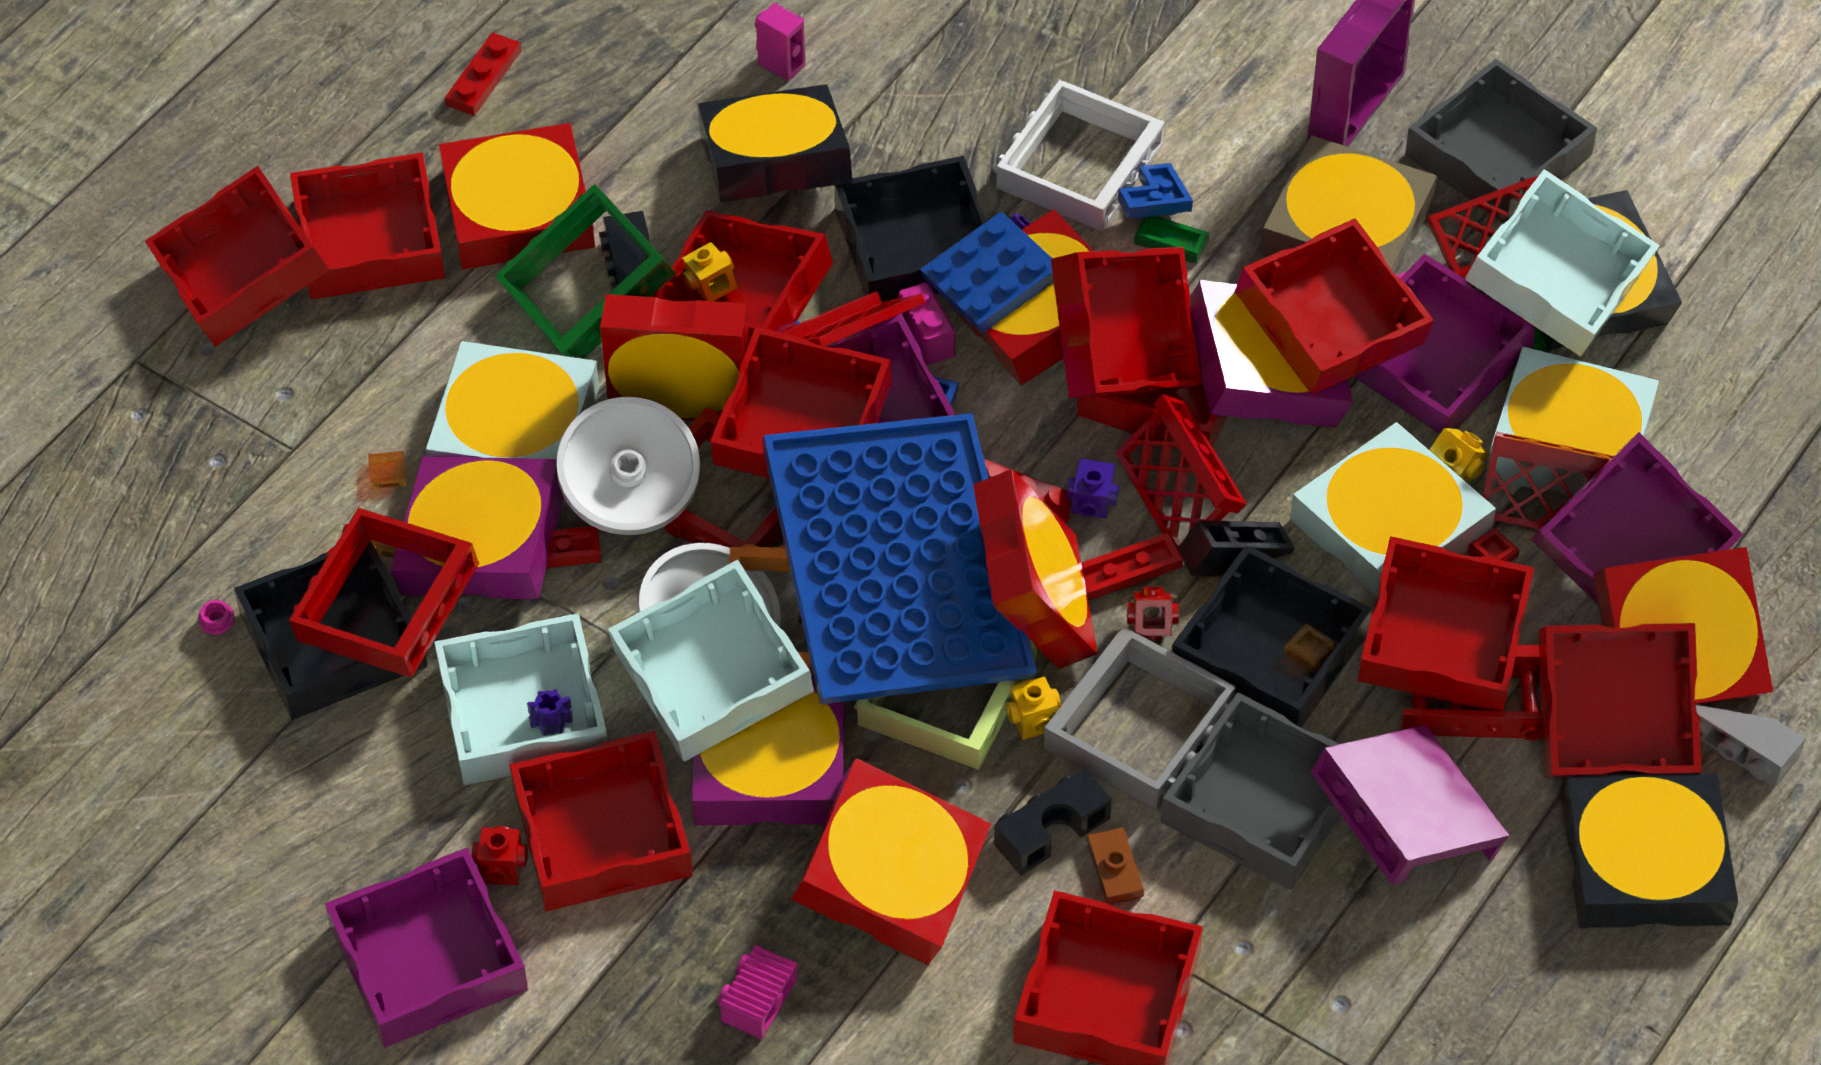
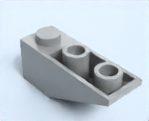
[1696,705,1806,787]

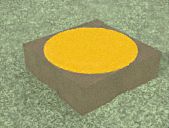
[1261,135,1437,275]

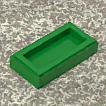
[1134,216,1209,264]

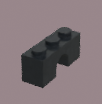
[994,769,1112,875]

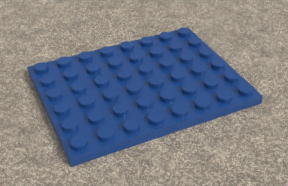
[762,413,1037,704]

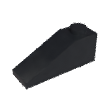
[1177,520,1295,576]

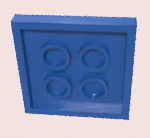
[920,211,1053,334]

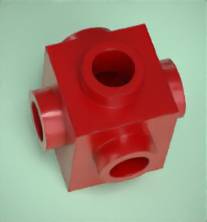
[1127,587,1179,640]
[472,826,528,885]

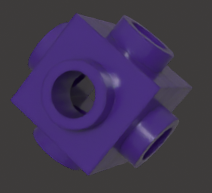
[1066,459,1119,519]

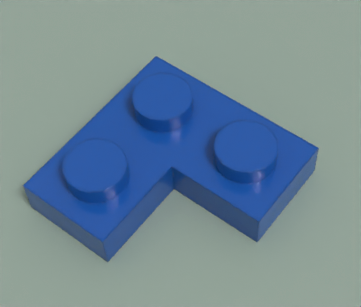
[1117,163,1193,219]

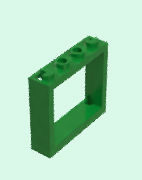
[495,184,676,359]

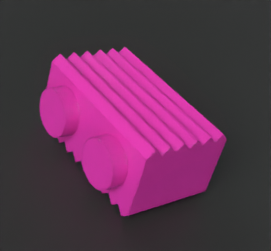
[754,3,806,81]
[899,282,956,366]
[717,945,798,1039]

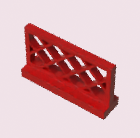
[1427,175,1539,289]
[780,291,926,346]
[1115,394,1247,548]
[1482,431,1614,530]

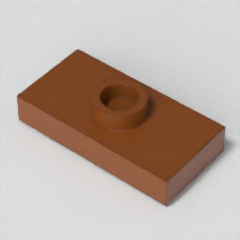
[1087,827,1144,904]

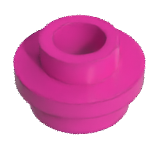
[198,600,235,635]

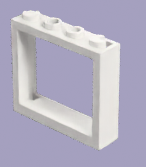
[994,80,1165,232]

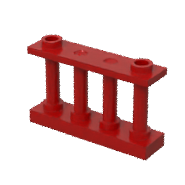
[1400,645,1543,741]

